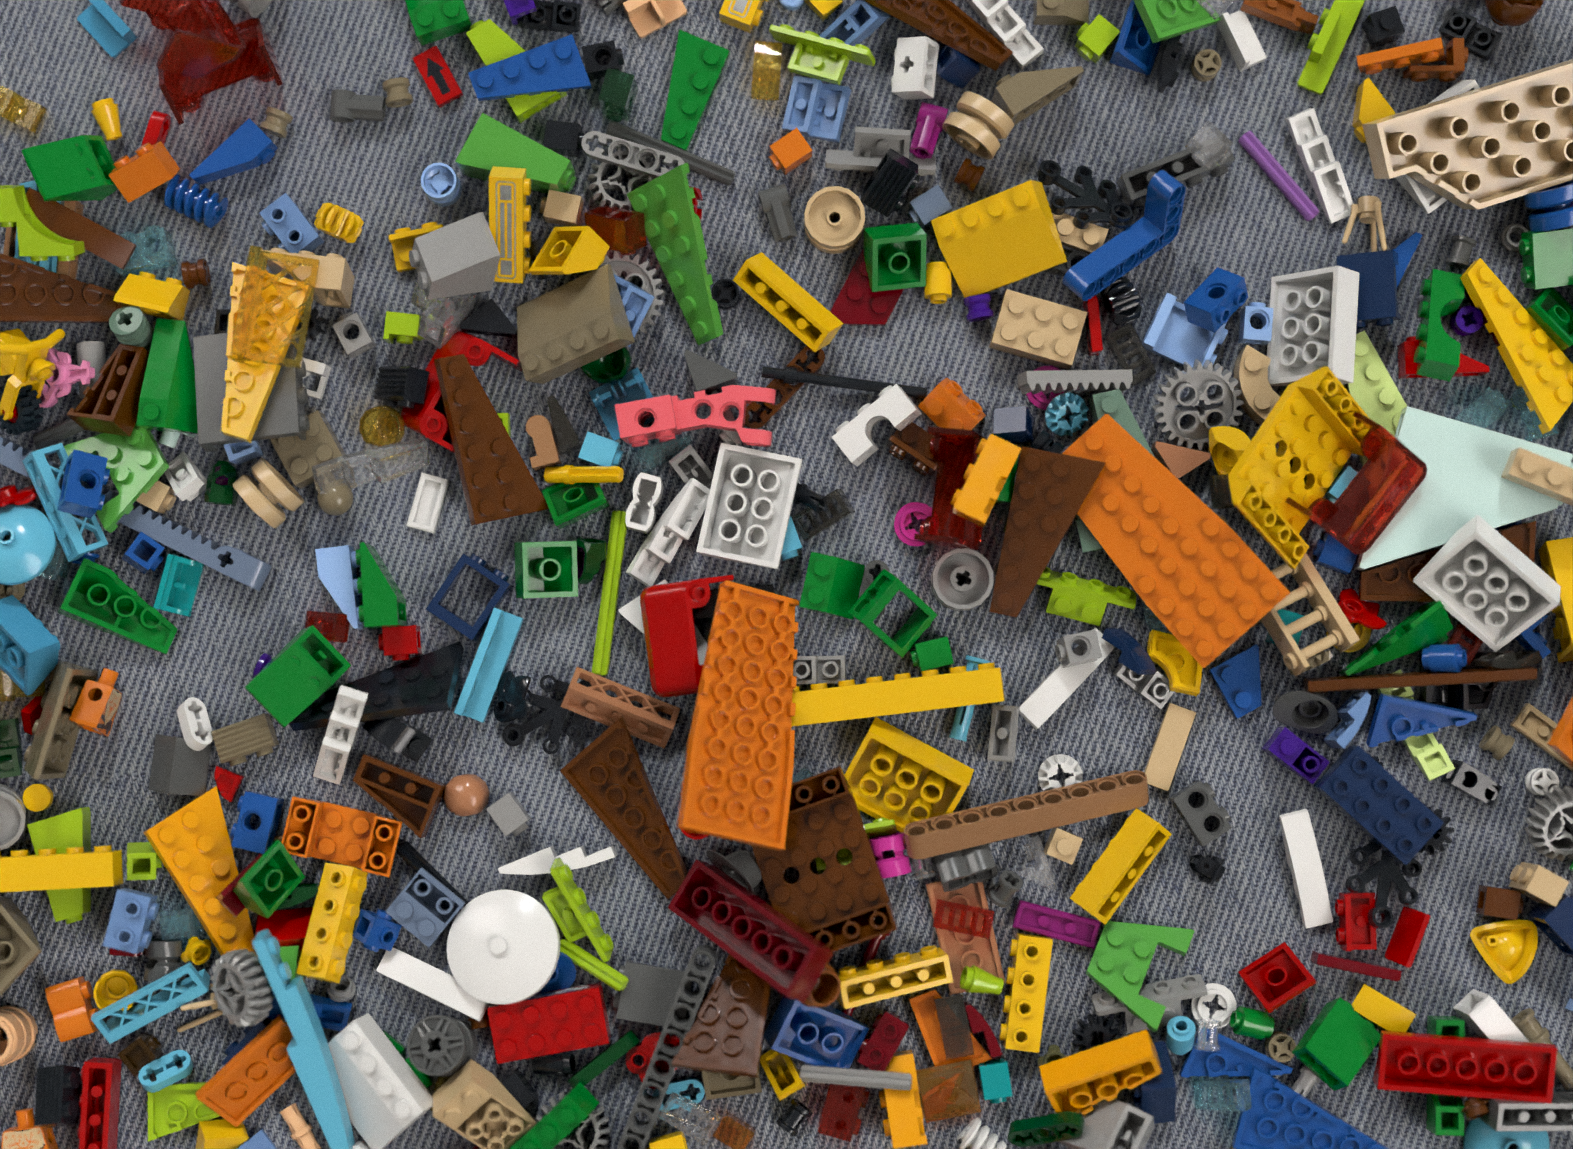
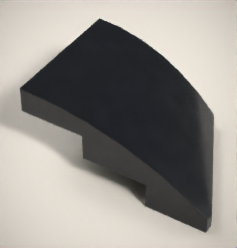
[1420,652,1509,710]

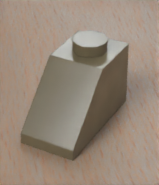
[1033,0,1089,25]

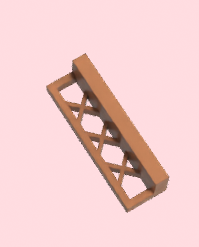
[561,667,680,749]

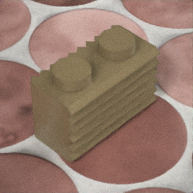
[211,713,279,767]

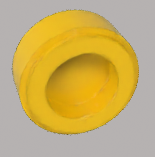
[23,784,54,812]

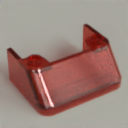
[120,0,246,79]
[158,18,283,125]
[1285,411,1427,554]
[914,427,988,551]

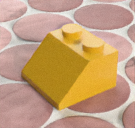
[528,226,610,275]
[113,271,190,321]

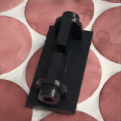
[1189,855,1226,885]

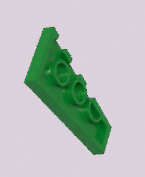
[661,29,730,151]

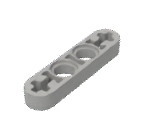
[581,131,685,178]

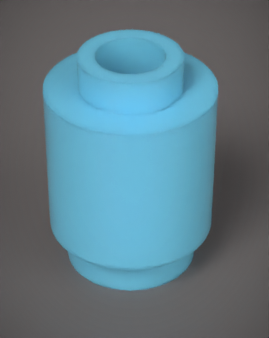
[1166,1016,1196,1055]

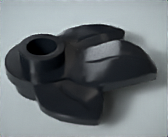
[494,671,533,723]

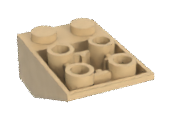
[261,248,355,308]
[433,1059,535,1149]

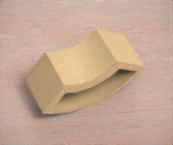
[1233,345,1280,425]

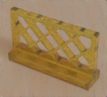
[230,245,320,369]

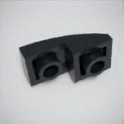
[521,0,581,32]
[1438,7,1502,61]
[1157,35,1183,93]

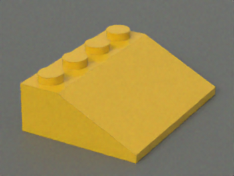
[931,180,1067,298]
[844,717,974,832]

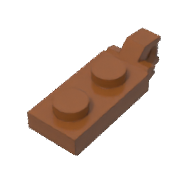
[1240,0,1319,34]

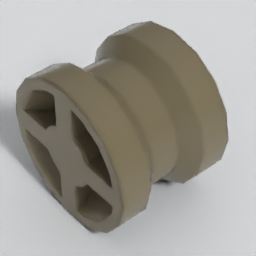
[1191,49,1222,82]
[382,77,413,108]
[259,107,293,138]
[1479,725,1515,761]
[1264,1031,1296,1062]

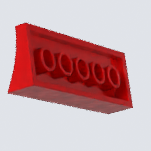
[1373,1030,1557,1104]

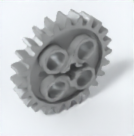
[579,250,666,339]
[1152,359,1244,450]

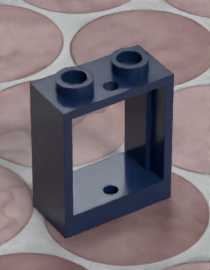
[426,553,513,641]

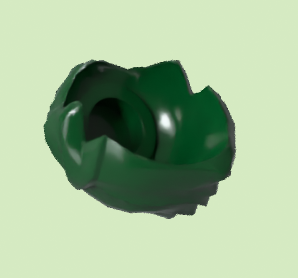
[580,347,632,383]

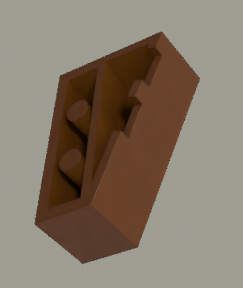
[66,344,149,437]
[353,754,446,839]

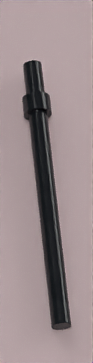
[761,366,927,399]

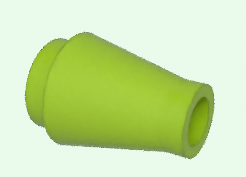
[960,965,1004,995]

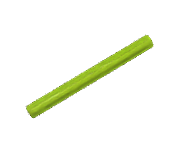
[592,510,627,675]

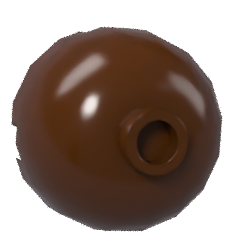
[1485,0,1544,26]

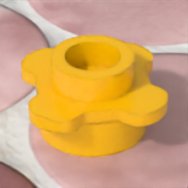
[181,936,211,965]

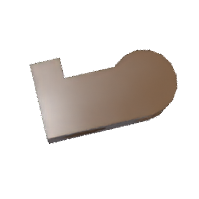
[526,415,562,471]

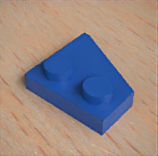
[1208,644,1262,719]

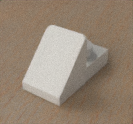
[164,451,207,501]

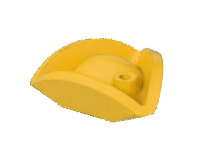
[1209,426,1251,488]
[1470,920,1538,984]

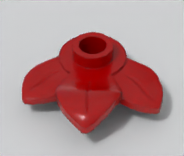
[0,484,38,507]
[1338,588,1387,630]
[625,1032,678,1089]

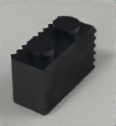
[860,148,920,217]
[373,366,430,409]
[34,1065,81,1128]

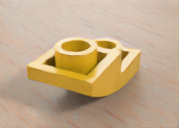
[1352,984,1417,1032]

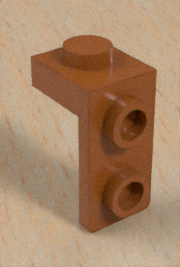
[1403,38,1468,82]

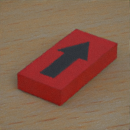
[412,45,463,108]
[1083,296,1103,356]

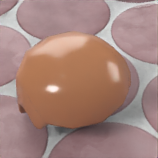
[443,774,490,816]

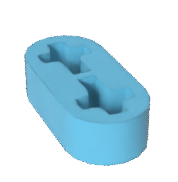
[138,1050,194,1092]
[652,1077,705,1111]

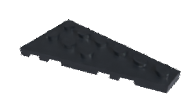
[289,641,464,731]

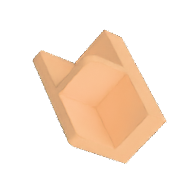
[623,0,687,39]

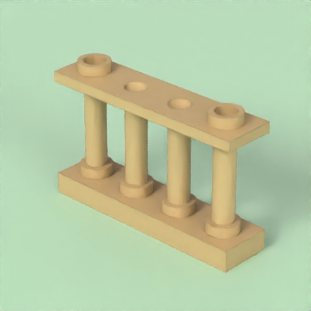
[1261,553,1360,676]

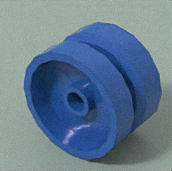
[1523,180,1573,232]

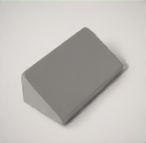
[987,704,1019,763]

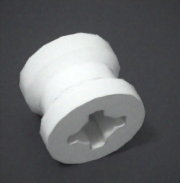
[1524,768,1559,796]

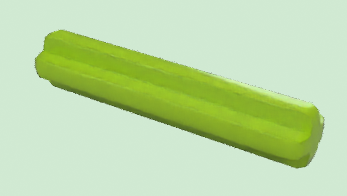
[560,939,629,991]

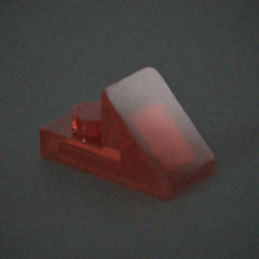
[305,611,350,643]

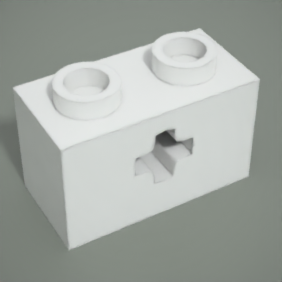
[891,36,939,100]

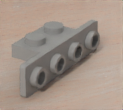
[825,127,936,176]
[1091,974,1207,1033]

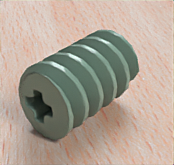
[109,306,154,352]

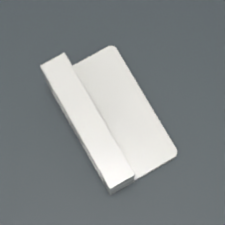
[1217,10,1267,72]

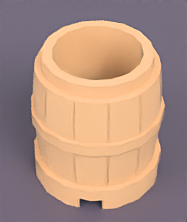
[0,1005,38,1066]

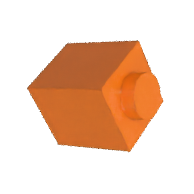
[768,128,812,175]

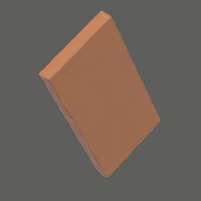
[925,881,1005,995]

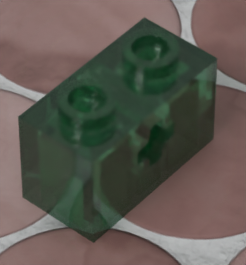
[598,68,638,122]

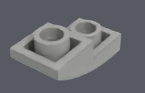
[793,655,847,684]
[1113,663,1175,709]

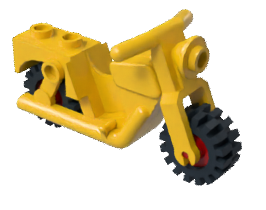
[0,328,65,435]

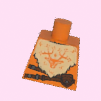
[69,668,122,737]
[1,1108,58,1149]

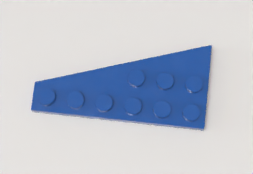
[1232,1065,1389,1149]

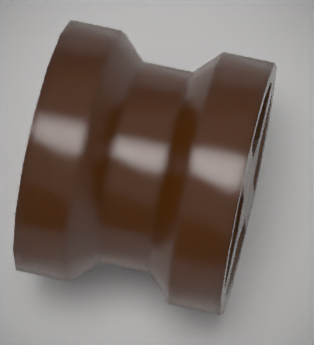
[954,157,986,192]
[181,258,211,289]

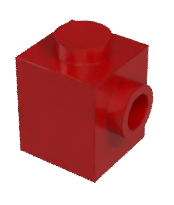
[378,625,422,661]

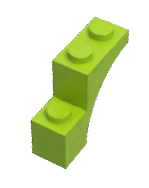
[0,185,85,261]

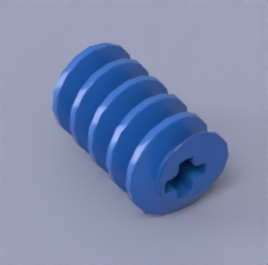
[164,174,228,228]

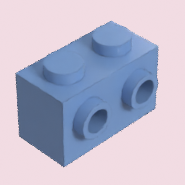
[260,193,324,253]
[103,888,159,954]

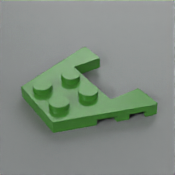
[64,422,169,533]
[1085,921,1195,1032]

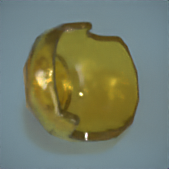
[359,406,405,448]

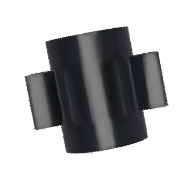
[296,308,326,342]

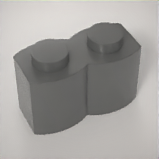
[933,844,997,892]

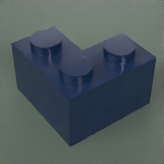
[1132,1041,1177,1124]

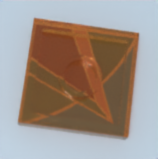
[916,1059,981,1123]

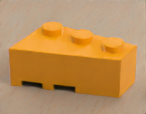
[950,434,1022,527]
[878,1050,927,1149]

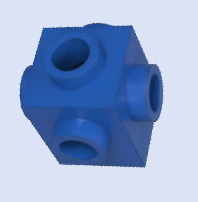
[352,909,402,952]

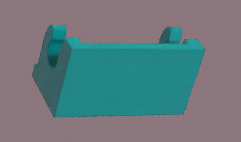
[153,554,204,617]

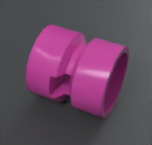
[869,832,912,878]

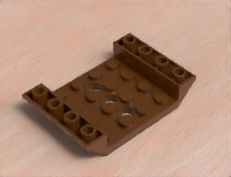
[751,766,897,951]

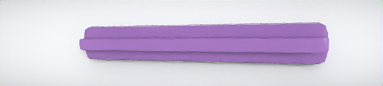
[1239,131,1319,221]

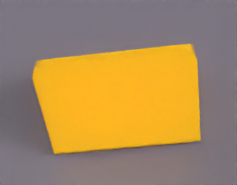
[805,0,843,21]

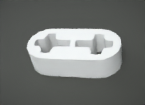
[177,697,213,751]

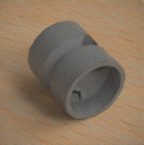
[144,938,183,982]

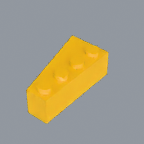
[1539,537,1573,663]

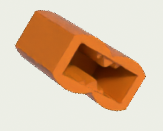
[45,976,99,1043]

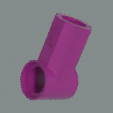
[909,101,948,159]

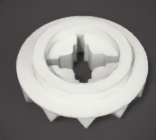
[1038,754,1083,791]
[1191,983,1236,1029]

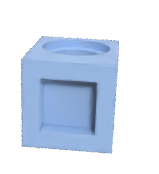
[1238,302,1273,345]

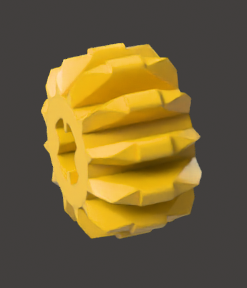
[314,203,364,243]

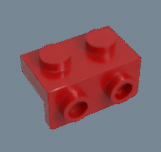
[1335,892,1377,951]

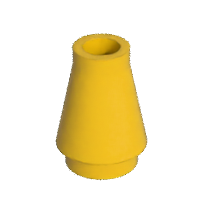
[91,98,123,141]

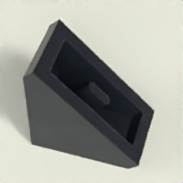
[460,298,517,338]

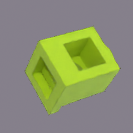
[383,311,427,344]

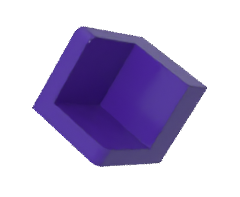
[504,0,537,26]

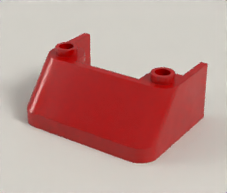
[401,330,522,454]
[640,575,734,698]

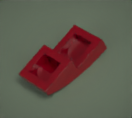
[963,1002,1002,1058]

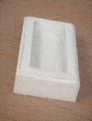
[406,473,450,534]

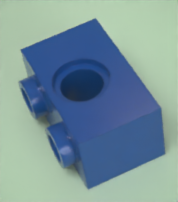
[1184,267,1248,333]
[57,449,110,519]
[230,791,284,854]

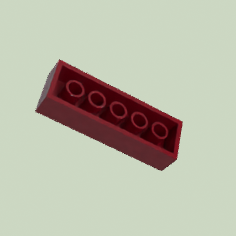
[668,859,834,1002]

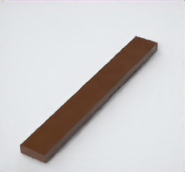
[1303,666,1537,692]

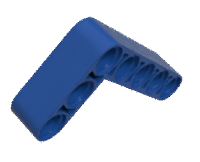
[1062,170,1186,301]

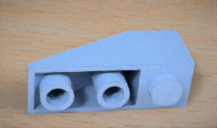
[315,545,364,630]

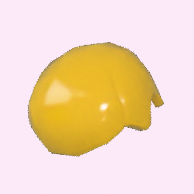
[93,969,138,1011]

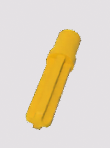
[544,465,624,484]

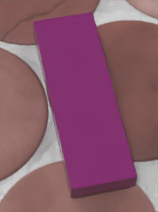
[1012,900,1101,949]

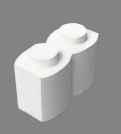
[625,472,663,534]

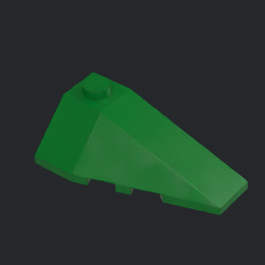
[137,318,198,434]
[57,558,178,655]
[1339,600,1453,676]

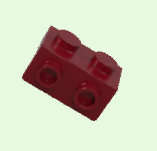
[858,1011,909,1071]

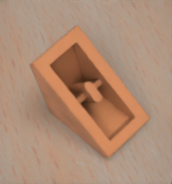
[1151,441,1211,479]

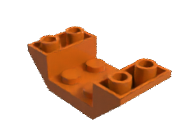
[281,796,403,877]

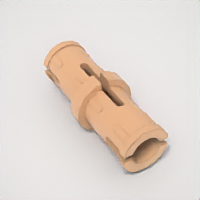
[279,1102,322,1149]

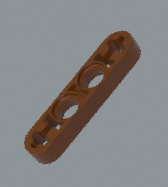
[745,346,825,430]

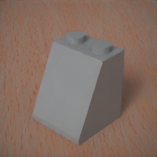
[409,212,501,300]

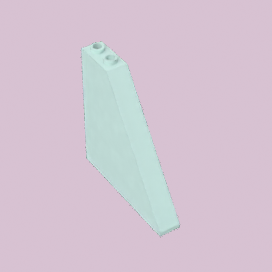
[1355,406,1573,571]

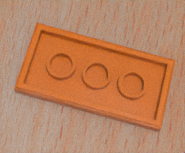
[195,1014,296,1127]

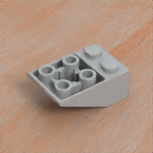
[1057,1099,1155,1149]

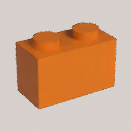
[109,141,180,203]

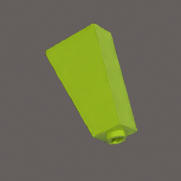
[466,19,567,123]
[27,807,91,925]

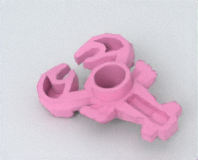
[39,347,95,408]

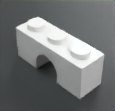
[832,384,922,466]

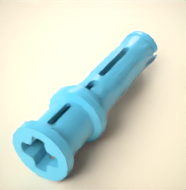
[949,655,990,741]

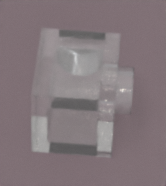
[1185,120,1233,169]

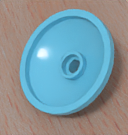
[0,504,56,585]
[1463,1118,1549,1149]

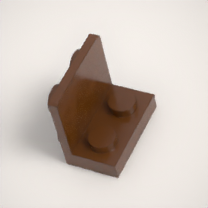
[886,422,951,477]

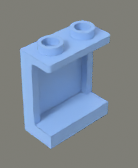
[1140,293,1228,367]

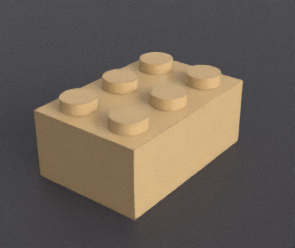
[989,289,1087,370]

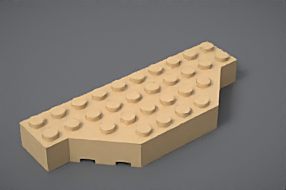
[1362,59,1573,210]

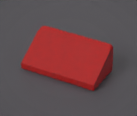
[1384,906,1430,968]

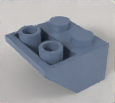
[386,867,465,947]

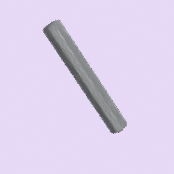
[800,1065,912,1090]

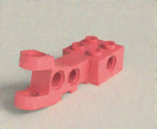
[615,385,776,447]

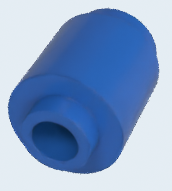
[1422,644,1467,673]

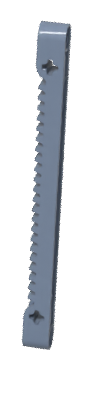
[0,437,272,591]

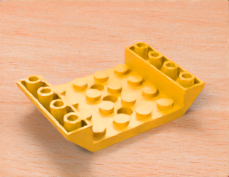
[1228,366,1383,569]

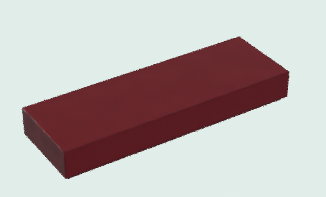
[1311,951,1402,982]

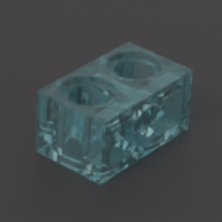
[115,225,178,278]

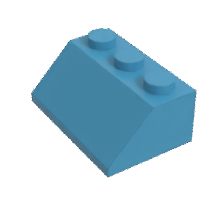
[0,595,60,696]

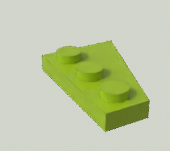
[148,1082,220,1142]

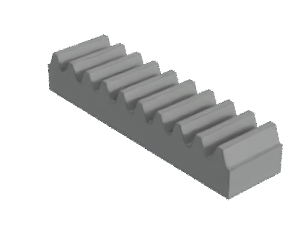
[1017,369,1133,394]

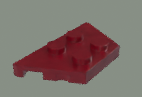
[830,249,904,326]

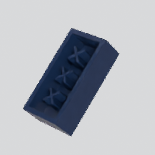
[1313,745,1444,865]

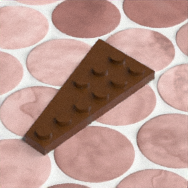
[0,254,123,323]
[434,354,549,526]
[560,717,688,899]
[671,954,771,1078]

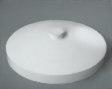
[447,890,560,1005]

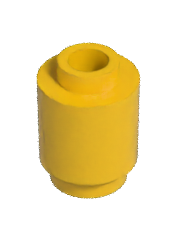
[924,261,952,304]

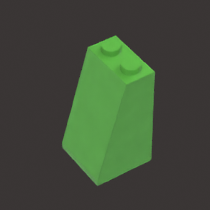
[455,113,576,194]

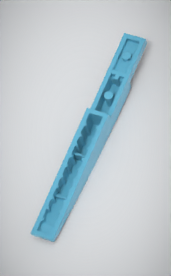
[252,929,355,1149]

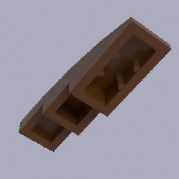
[26,187,137,270]

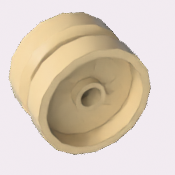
[942,91,1014,160]
[804,186,865,254]
[233,457,304,529]

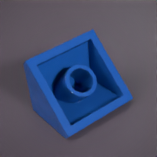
[1109,0,1161,75]

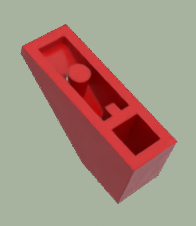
[1397,336,1490,379]

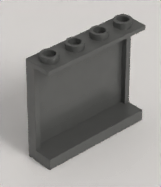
[193,330,310,452]

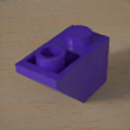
[1262,727,1330,784]

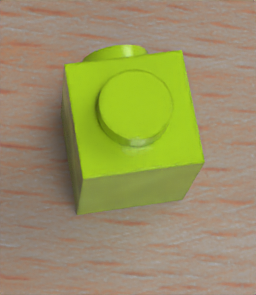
[1075,14,1120,64]
[127,842,162,881]

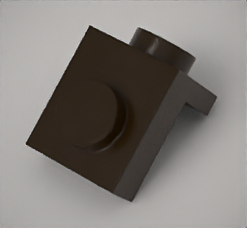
[117,1032,164,1077]

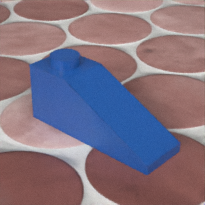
[189,118,278,185]

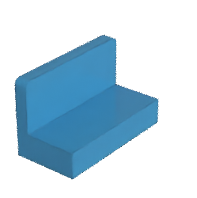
[77,0,138,58]

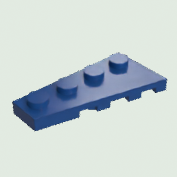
[468,34,592,101]

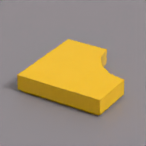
[1147,630,1203,696]

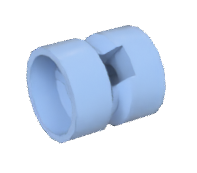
[421,162,462,206]

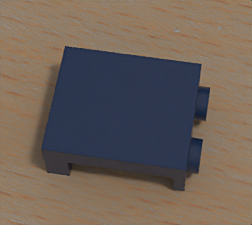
[1336,250,1401,329]

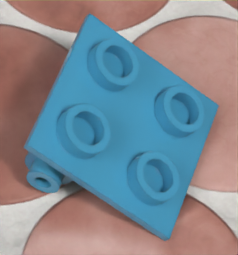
[589,367,654,441]

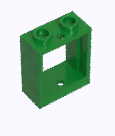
[848,569,937,658]

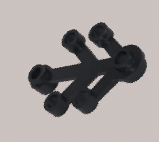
[1037,160,1133,229]
[502,675,591,754]
[1345,840,1422,929]

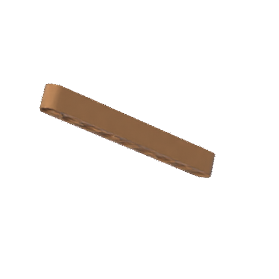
[904,770,1149,859]

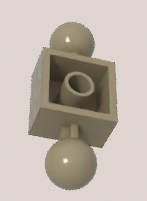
[270,410,353,516]

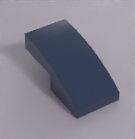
[1102,628,1156,675]

